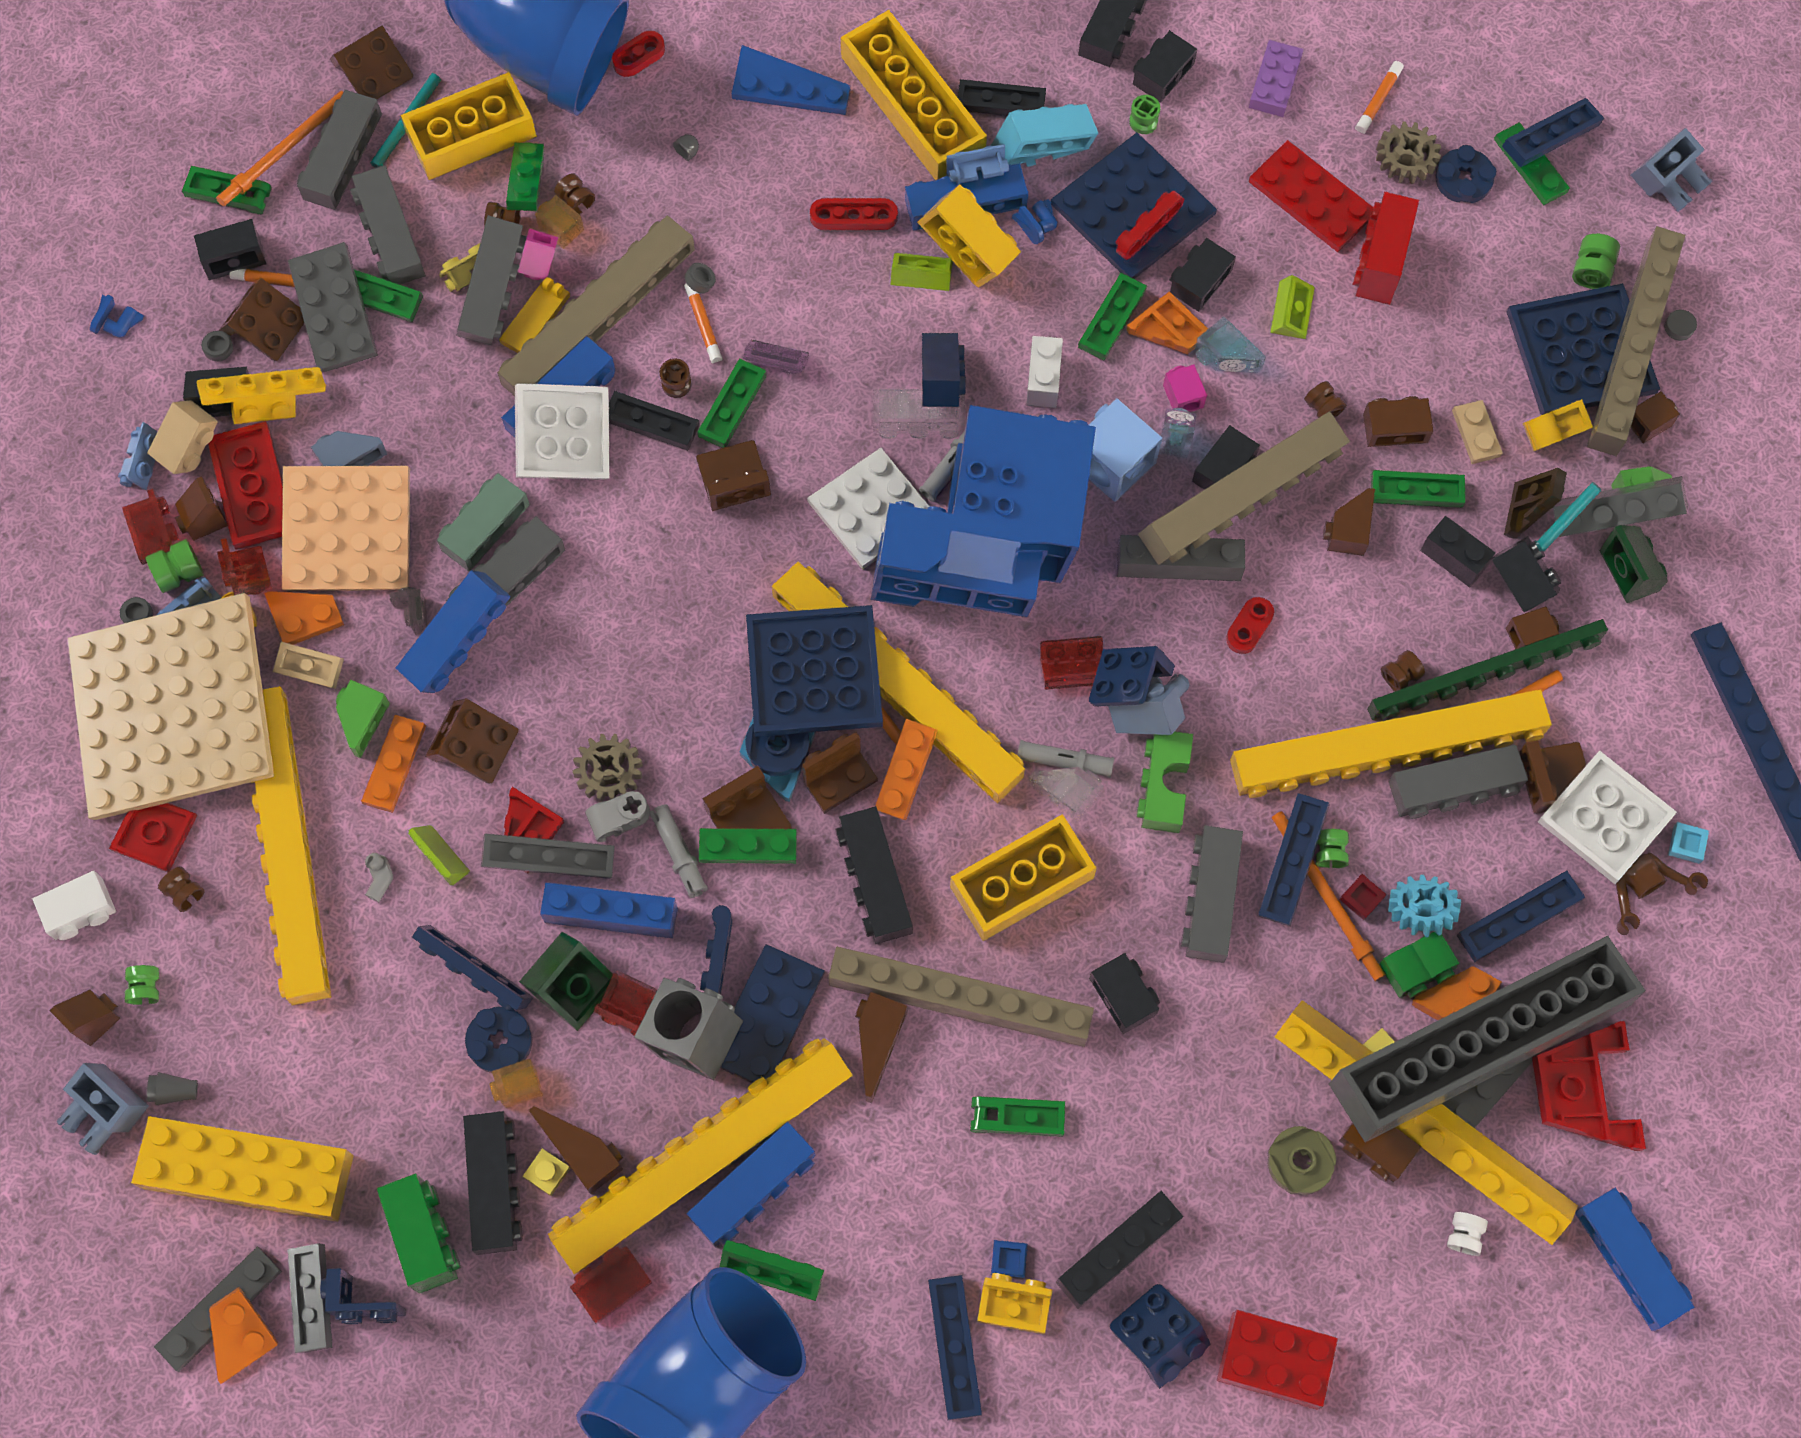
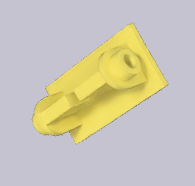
[439,243,480,292]

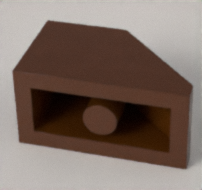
[175,476,228,541]
[1323,488,1375,556]
[49,990,121,1046]

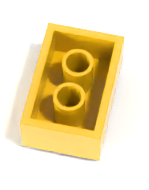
[917,185,1021,288]

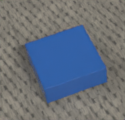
[991,1240,1028,1279]

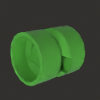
[1572,233,1621,289]
[145,539,204,593]

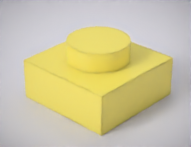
[523,1148,571,1196]

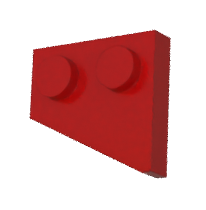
[504,786,565,874]

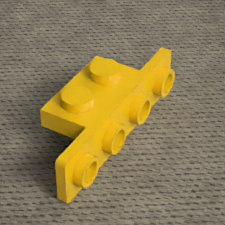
[197,367,326,424]

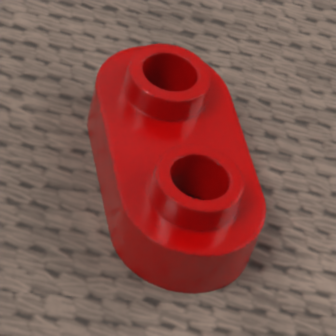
[612,31,665,77]
[1226,597,1274,654]

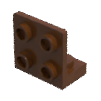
[330,25,414,99]
[219,278,304,361]
[696,440,771,511]
[425,698,519,784]
[802,732,878,814]
[1519,740,1586,814]
[702,766,792,829]

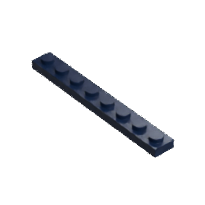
[1690,622,1801,861]

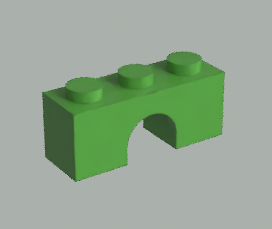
[1137,731,1193,833]

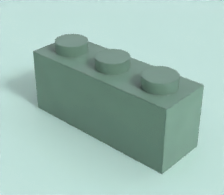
[437,473,530,572]

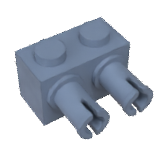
[1630,128,1712,212]
[1108,674,1190,735]
[57,1063,149,1155]

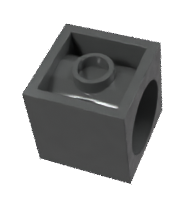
[634,978,743,1080]

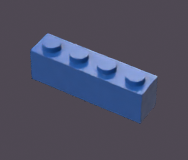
[905,163,1028,231]
[501,336,616,438]
[395,570,511,693]
[540,882,678,939]
[686,1122,816,1248]
[1575,1187,1695,1331]

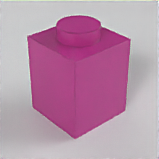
[518,229,558,280]
[1163,364,1207,416]

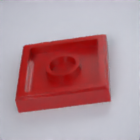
[109,803,197,873]

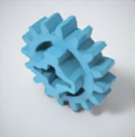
[1388,875,1461,937]

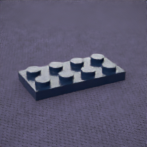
[721,944,825,1083]

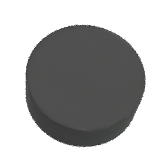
[685,263,716,294]
[1664,310,1697,341]
[201,331,233,361]
[120,597,153,623]

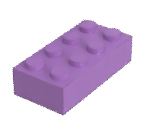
[1249,40,1304,117]

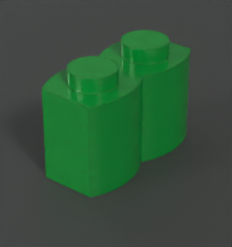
[1379,932,1460,999]

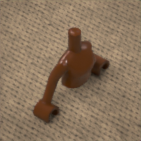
[1616,853,1708,935]

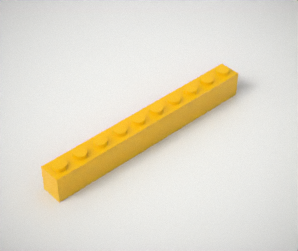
[772,562,1025,804]
[251,686,331,1006]
[1230,689,1552,798]
[1274,1000,1578,1245]
[548,1038,853,1275]

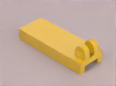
[499,277,570,353]

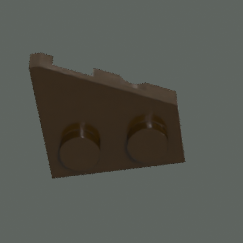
[1504,468,1567,539]

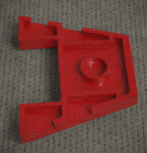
[1532,1021,1646,1151]

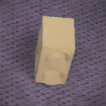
[147,400,218,474]

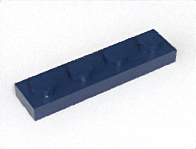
[1502,98,1605,168]
[1258,793,1330,927]
[1457,870,1585,963]
[412,925,534,1011]
[928,1275,982,1421]

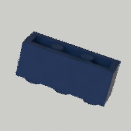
[922,333,966,407]

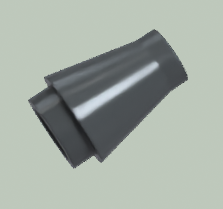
[147,1072,198,1105]

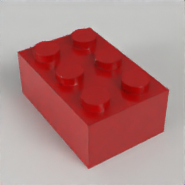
[1352,191,1419,305]
[1217,1310,1338,1410]

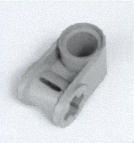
[585,791,650,842]

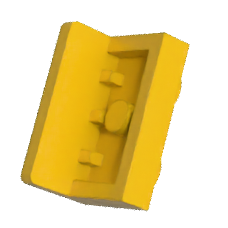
[977,1273,1053,1334]

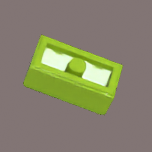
[890,253,953,291]
[1270,275,1315,339]
[408,825,470,886]

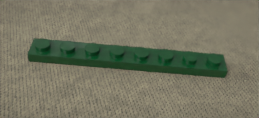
[1367,619,1608,721]

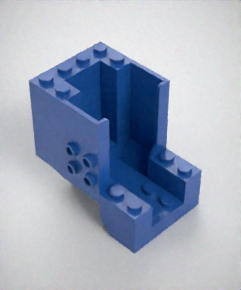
[870,405,1096,617]

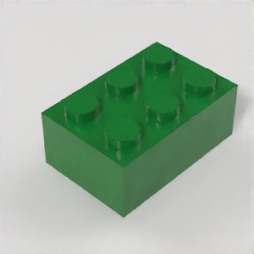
[377,1173,461,1294]

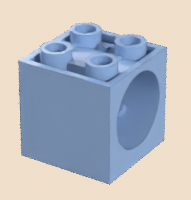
[1089,399,1162,502]

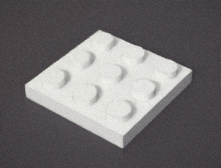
[515,384,609,480]
[807,448,930,570]
[1538,751,1677,884]

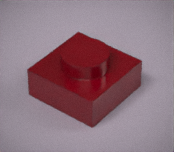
[1339,874,1387,921]

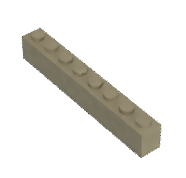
[497,215,695,396]
[1587,226,1686,457]
[1138,411,1350,565]
[828,946,1094,1047]

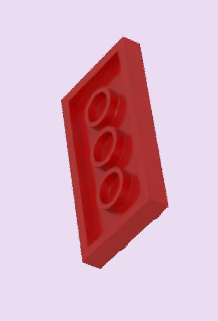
[1248,140,1373,252]
[208,421,283,549]

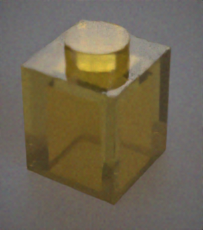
[535,195,584,249]
[489,1059,544,1108]

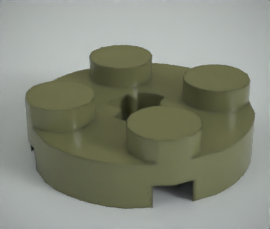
[1267,1126,1336,1195]

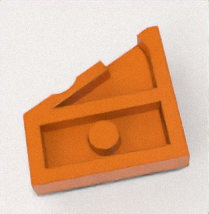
[1126,291,1211,355]
[264,591,344,645]
[1412,966,1502,1020]
[209,1287,278,1384]

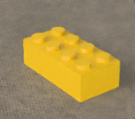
[401,72,537,180]
[950,814,1097,941]

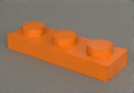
[361,715,426,813]
[875,719,938,820]

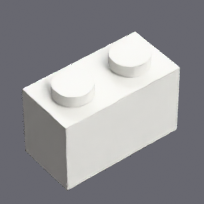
[1026,336,1063,408]
[32,871,116,940]

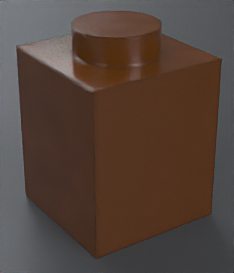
[1630,391,1680,444]
[1505,606,1559,649]

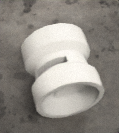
[1447,1212,1488,1256]

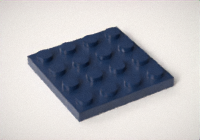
[1051,132,1217,279]
[1506,283,1660,415]
[746,605,883,737]

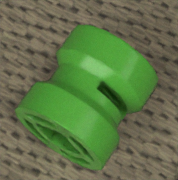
[1129,95,1161,134]
[1316,829,1349,868]
[125,965,159,1005]

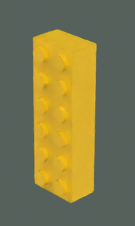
[841,10,987,180]
[131,1116,354,1222]

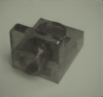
[389,587,428,635]

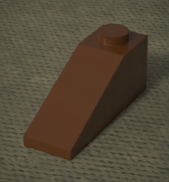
[855,992,908,1103]
[529,1106,623,1194]

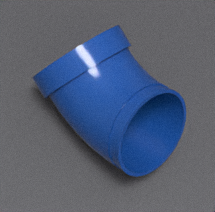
[444,0,629,116]
[576,1267,806,1438]

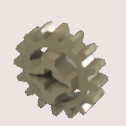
[1376,121,1441,184]
[572,733,643,803]

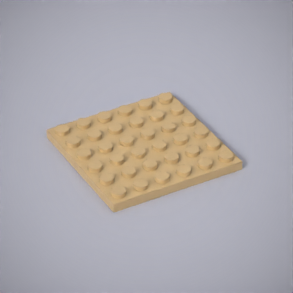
[68,593,274,820]

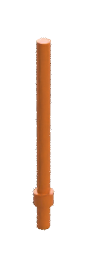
[216,91,343,206]
[1272,811,1386,982]

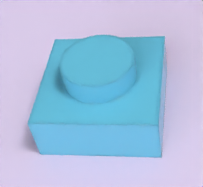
[1668,822,1709,864]

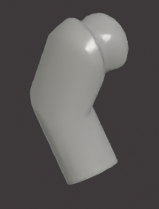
[365,853,393,903]

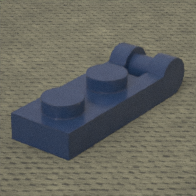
[700,905,733,995]

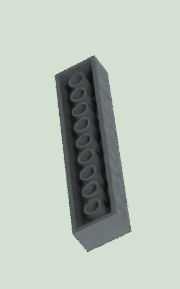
[1329,936,1646,1142]

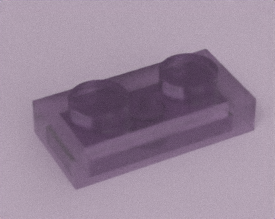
[743,339,809,374]

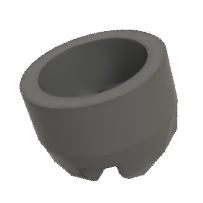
[673,134,699,161]

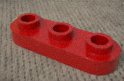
[1116,191,1185,260]
[810,198,898,230]

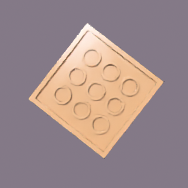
[282,466,410,591]

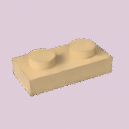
[1452,400,1502,464]
[273,642,344,689]

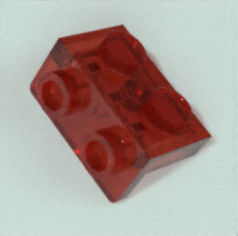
[122,488,179,565]
[217,538,272,595]
[1040,636,1103,690]
[594,970,658,1036]
[570,1246,652,1324]

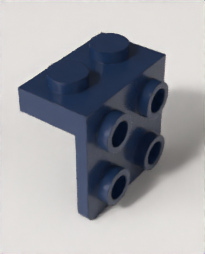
[1089,646,1175,707]
[320,1268,406,1324]
[1110,1284,1211,1389]

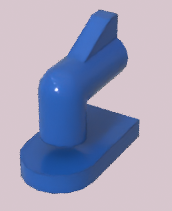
[1012,199,1058,244]
[90,294,145,338]

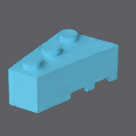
[990,104,1098,167]

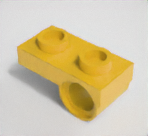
[1522,399,1593,451]

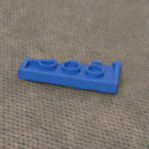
[731,45,851,115]

